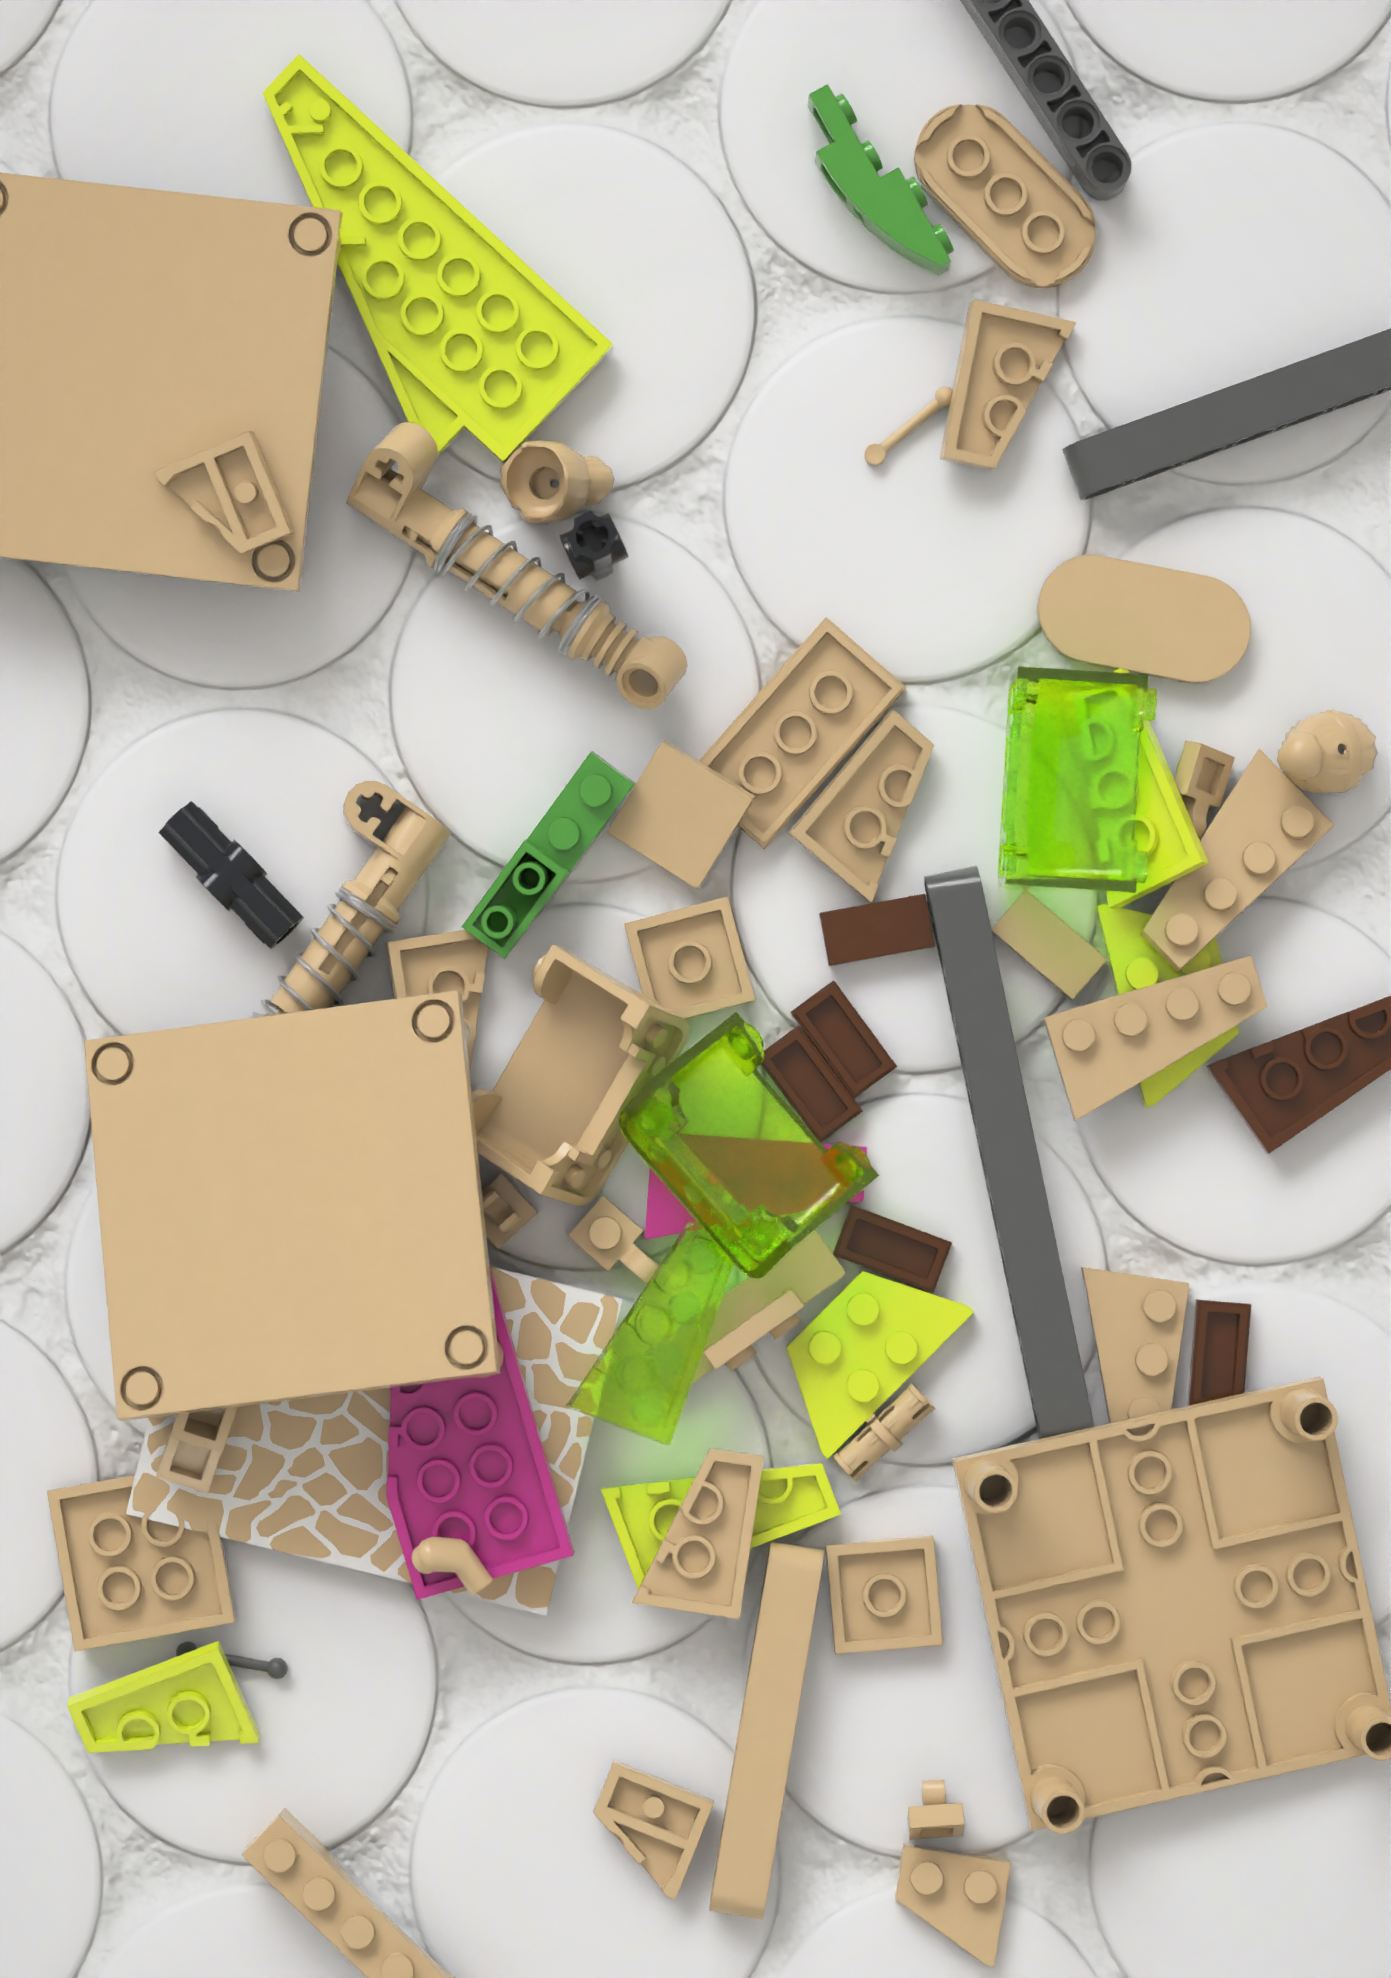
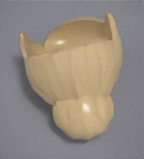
[500,440,615,525]
[1277,709,1378,794]

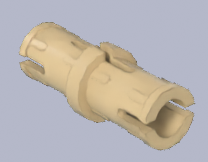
[833,1383,936,1482]

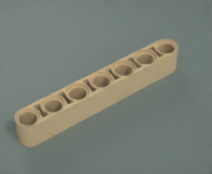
[709,1541,824,1920]

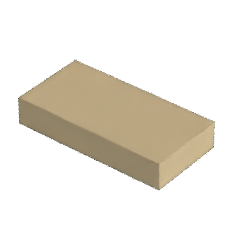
[991,889,1107,1000]

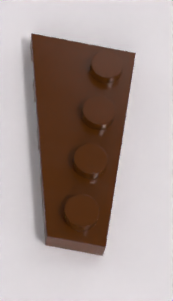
[1205,995,1391,1154]

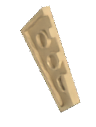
[1141,749,1334,973]
[1043,955,1267,1121]

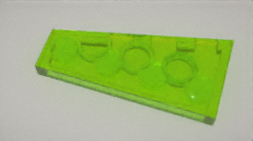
[566,1222,742,1445]

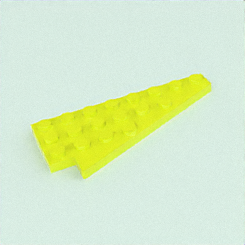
[262,54,613,464]

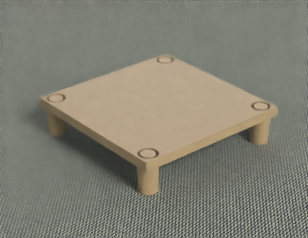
[0,172,343,592]
[84,990,504,1421]
[952,1376,1391,1834]

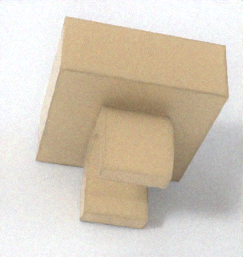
[482,1173,538,1249]
[907,1780,964,1840]

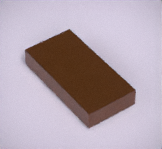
[819,894,935,966]
[790,980,897,1098]
[756,1025,863,1143]
[833,1205,952,1293]
[1187,1299,1251,1406]

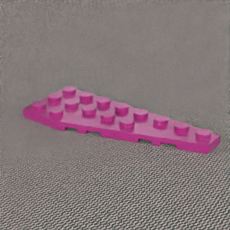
[386,1262,575,1600]

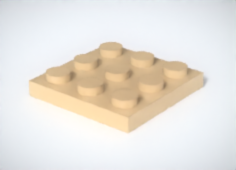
[47,1475,237,1652]

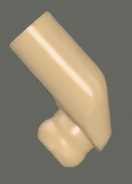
[411,1536,493,1595]

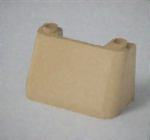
[472,944,690,1206]

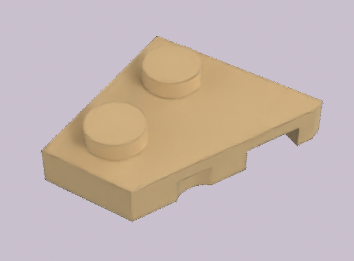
[154,431,295,554]
[895,1843,1011,1967]

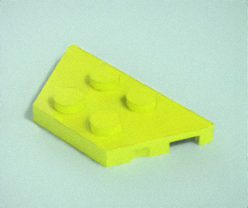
[1096,904,1239,1107]
[786,1271,974,1459]

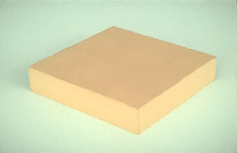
[607,740,756,889]
[624,896,755,1019]
[826,1535,943,1654]

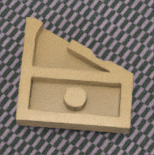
[593,1760,714,1900]

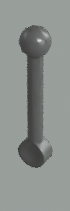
[176,1641,288,1679]

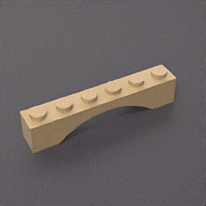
[242,1808,455,1978]

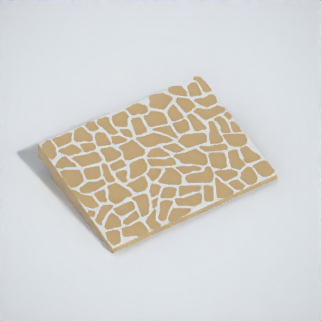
[126,1267,623,1616]

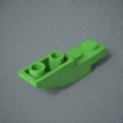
[808,84,954,275]
[461,751,636,959]

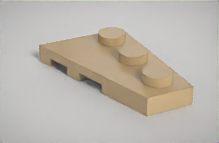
[939,299,1077,470]
[385,930,488,1073]
[1081,1267,1189,1423]
[632,1448,764,1619]

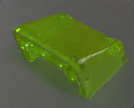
[998,666,1157,894]
[619,1012,879,1279]

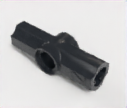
[559,511,629,580]
[158,801,304,949]

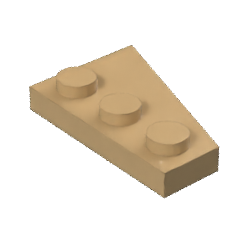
[788,710,934,903]

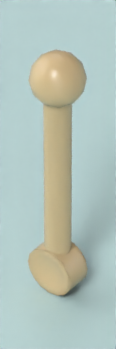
[864,386,953,466]

